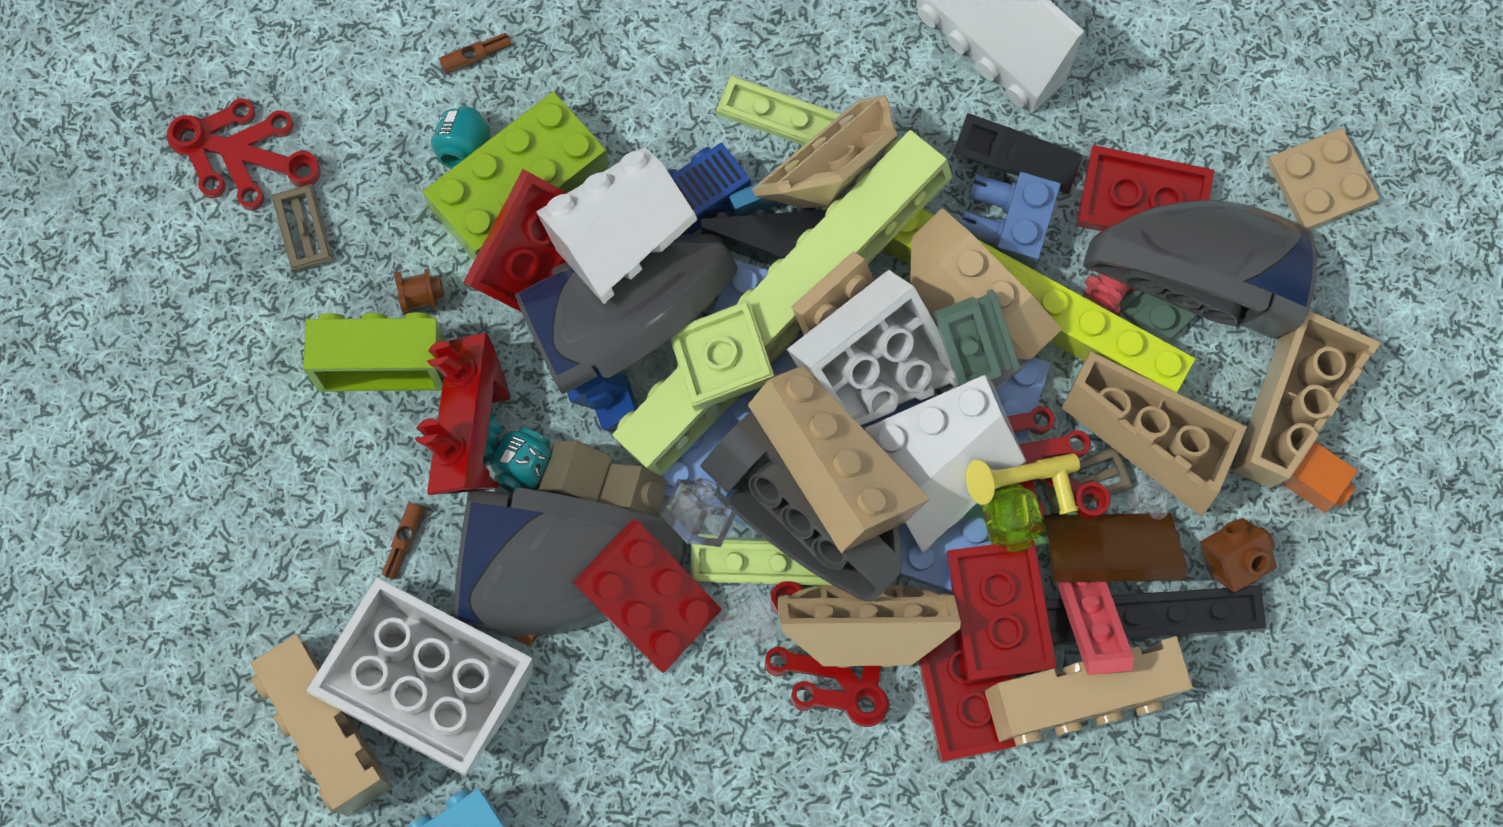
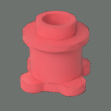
[1084,274,1135,315]

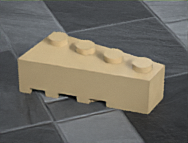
[1232,311,1381,488]
[1062,351,1247,517]
[748,365,930,553]
[250,634,393,817]
[985,636,1193,746]

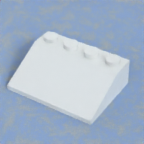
[916,0,1084,113]
[306,578,533,777]

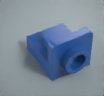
[567,368,638,431]

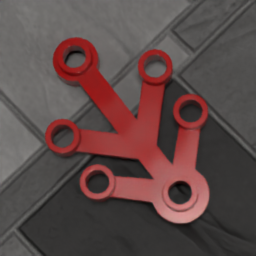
[167,98,321,211]
[990,406,1110,527]
[764,581,889,727]

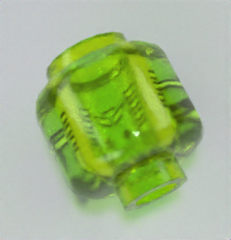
[982,483,1044,552]

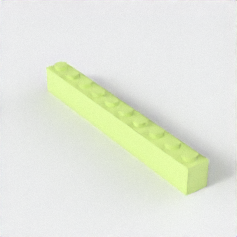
[612,130,952,477]

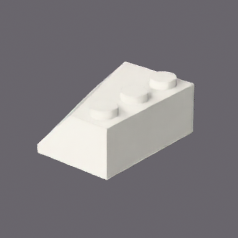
[537,147,697,304]
[787,270,957,425]
[865,375,1027,553]

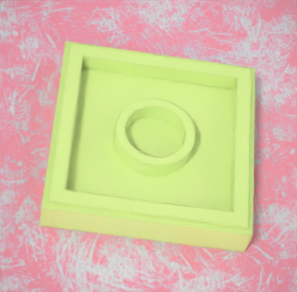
[670,300,775,412]

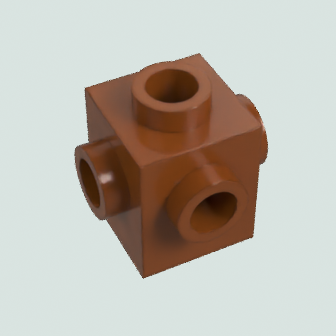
[1200,518,1277,593]

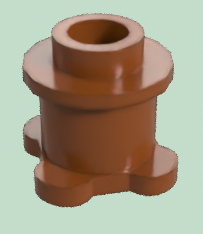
[394,268,444,315]

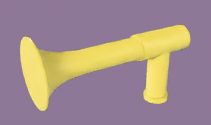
[965,454,1080,515]

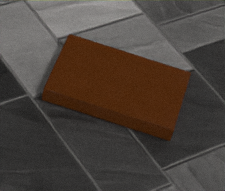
[1042,513,1187,582]

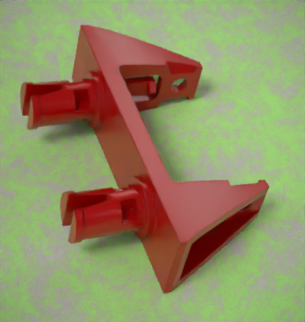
[415,333,510,495]

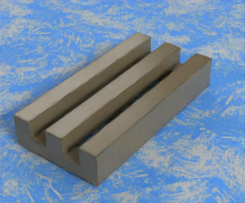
[271,184,334,274]
[1038,448,1134,515]

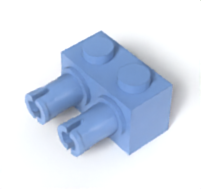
[961,172,1061,270]

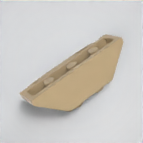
[752,95,897,210]
[910,208,1062,360]
[778,585,961,668]

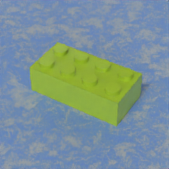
[422,91,608,260]

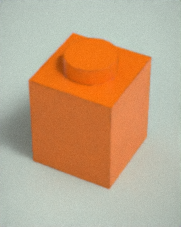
[1281,442,1358,513]

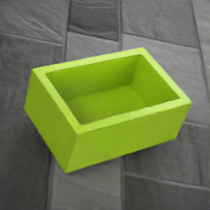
[303,312,446,392]

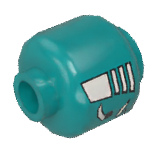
[431,106,491,169]
[490,427,551,493]

